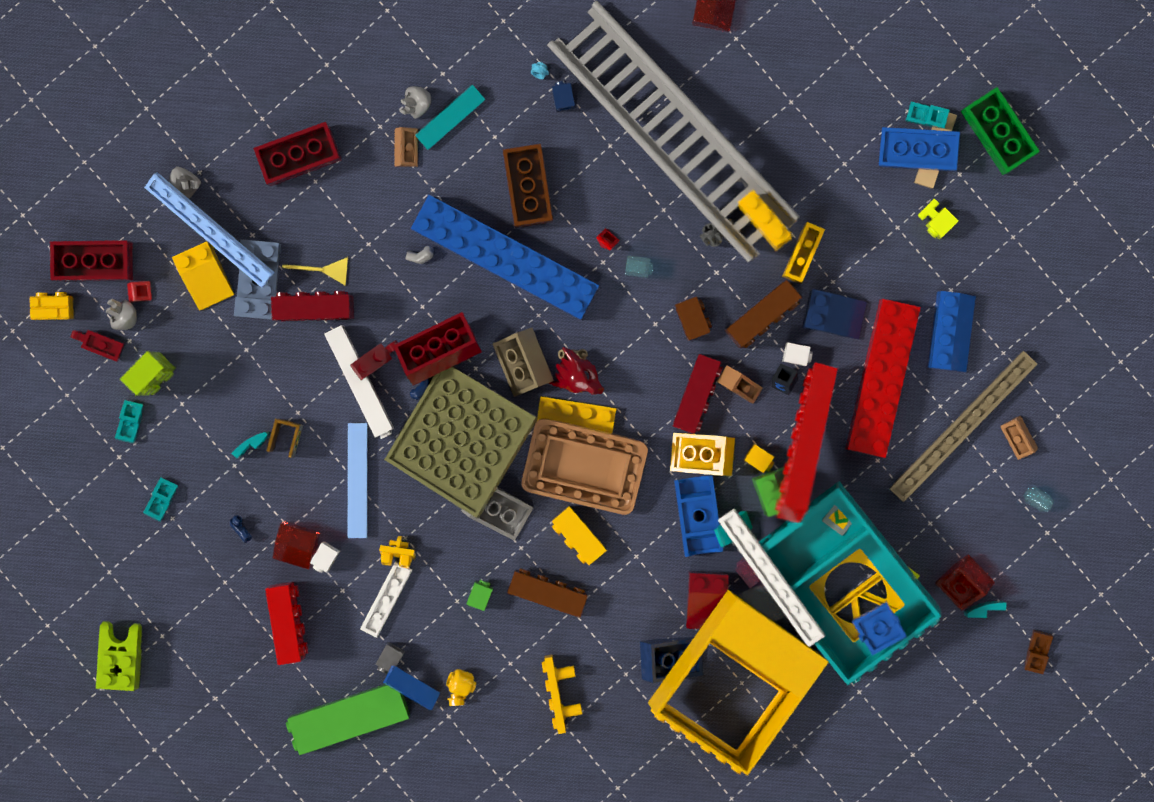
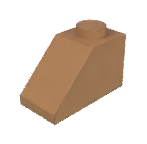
[717,366,763,404]

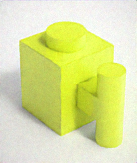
[918,199,958,239]

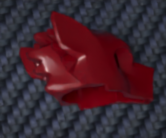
[549,347,604,395]

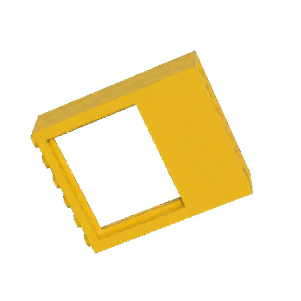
[648,590,828,776]

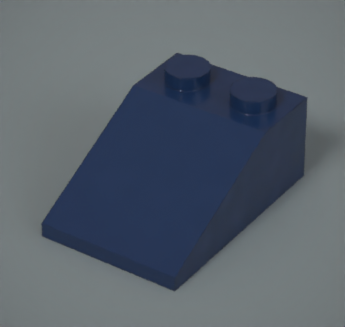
[802,289,867,340]
[640,637,703,683]

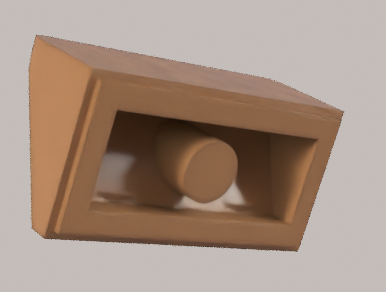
[394,127,418,167]
[1000,416,1038,460]

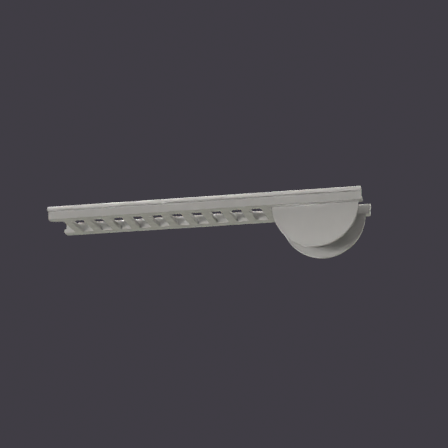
[547,1,800,263]

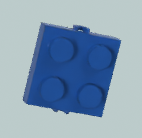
[852,601,907,655]

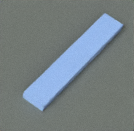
[348,423,368,538]

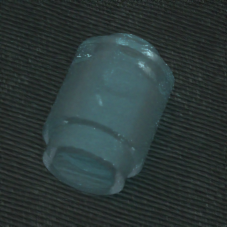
[1024,486,1054,512]

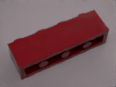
[672,354,723,434]

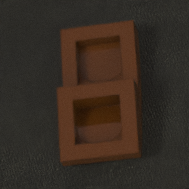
[1024,630,1053,674]

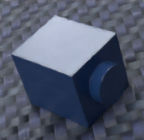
[552,81,575,112]

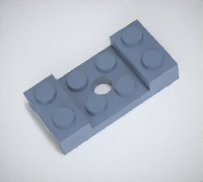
[234,240,281,320]

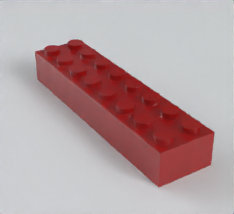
[845,299,921,458]
[775,362,838,523]

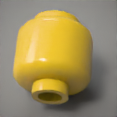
[446,669,476,697]

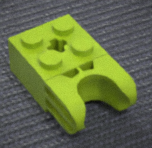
[96,621,142,691]

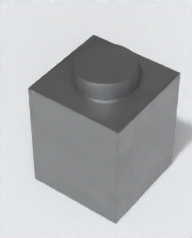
[375,642,405,674]

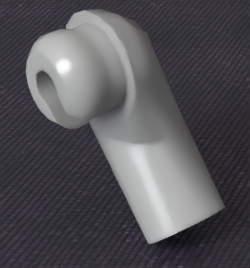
[406,246,434,264]

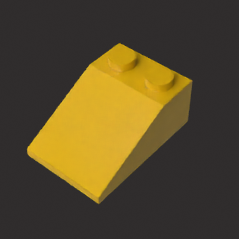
[172,241,235,311]
[670,433,735,476]

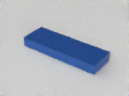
[383,666,440,710]

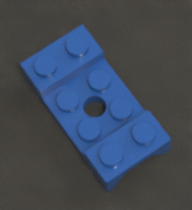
[674,475,723,557]

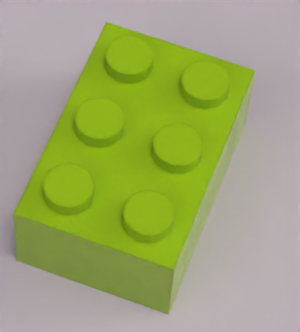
[120,351,176,396]

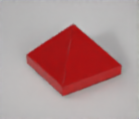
[596,228,620,251]

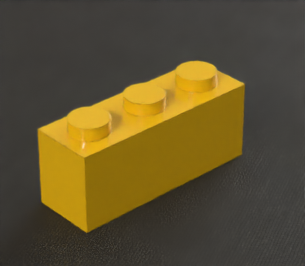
[738,190,791,251]
[782,222,825,284]
[551,506,607,565]

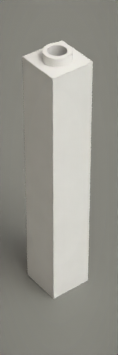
[324,325,394,439]

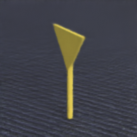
[282,257,348,286]

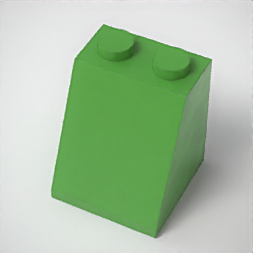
[752,467,785,517]

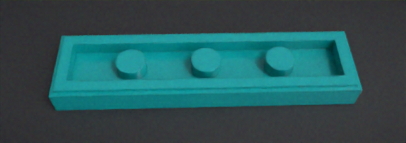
[415,85,485,150]

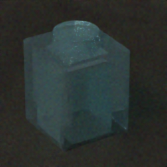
[625,255,654,279]

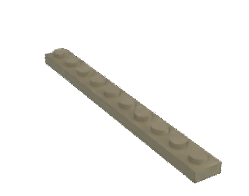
[889,351,1037,502]

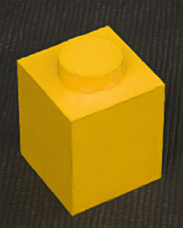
[743,444,775,473]

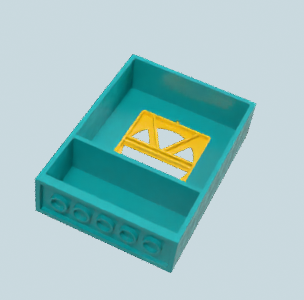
[759,481,941,685]

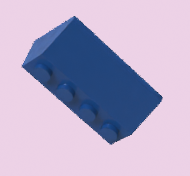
[928,291,976,372]

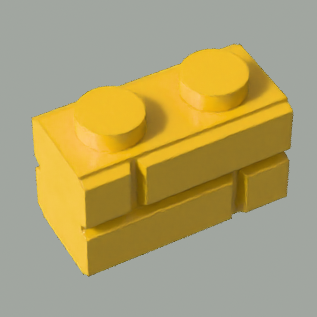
[30,292,74,320]

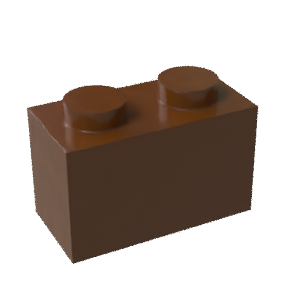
[674,296,712,341]

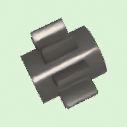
[700,223,723,247]

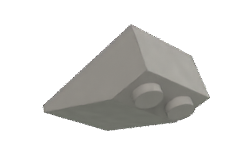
[461,487,533,541]

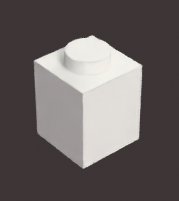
[782,343,813,366]
[310,542,340,573]

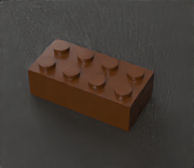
[503,144,553,228]
[724,280,802,348]

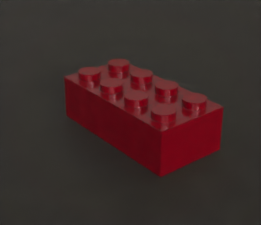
[253,122,342,187]
[50,240,133,281]
[271,291,354,321]
[393,312,482,386]

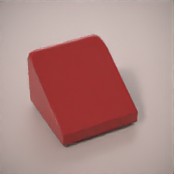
[127,281,152,302]

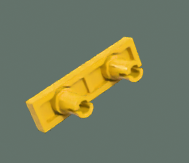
[542,655,582,734]

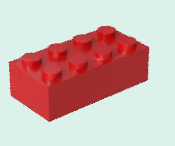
[265,581,308,665]

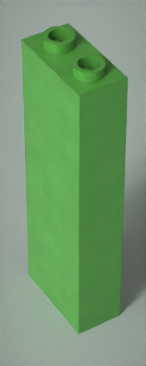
[286,684,410,755]

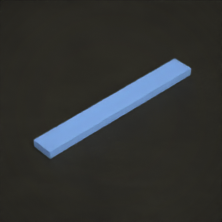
[145,172,275,288]

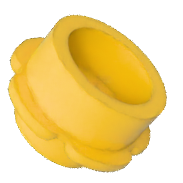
[447,694,466,706]

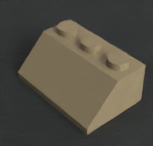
[493,328,554,397]

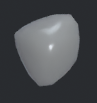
[400,86,431,119]
[169,167,201,199]
[106,299,137,330]

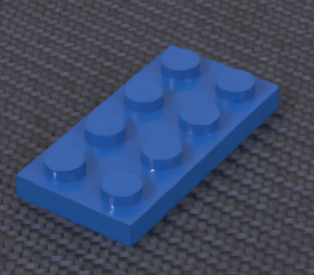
[879,127,960,171]

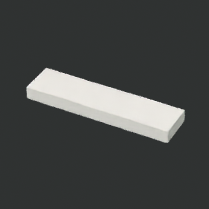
[360,561,413,638]

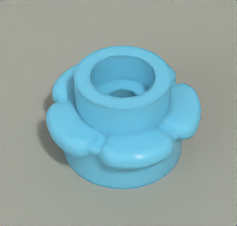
[531,62,549,79]

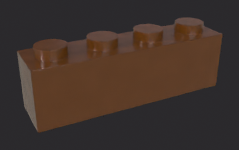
[507,568,588,618]

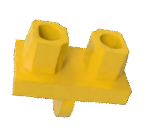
[379,536,416,569]

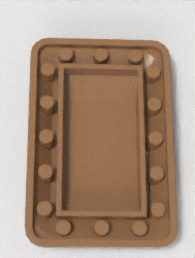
[522,418,648,515]

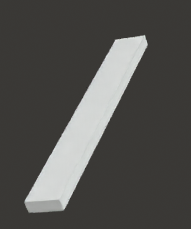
[718,508,825,647]

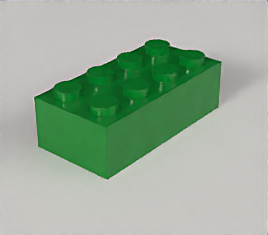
[961,87,1040,175]

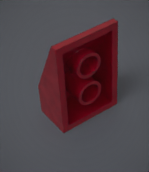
[686,571,729,629]

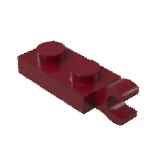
[70,330,125,362]
[350,340,398,381]

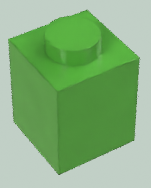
[467,580,493,611]

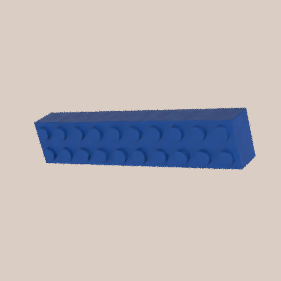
[411,195,599,320]

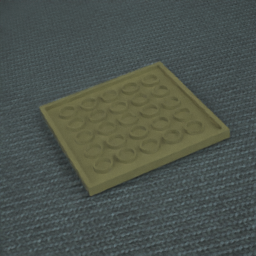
[384,367,538,519]

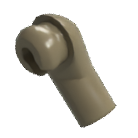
[558,349,588,360]

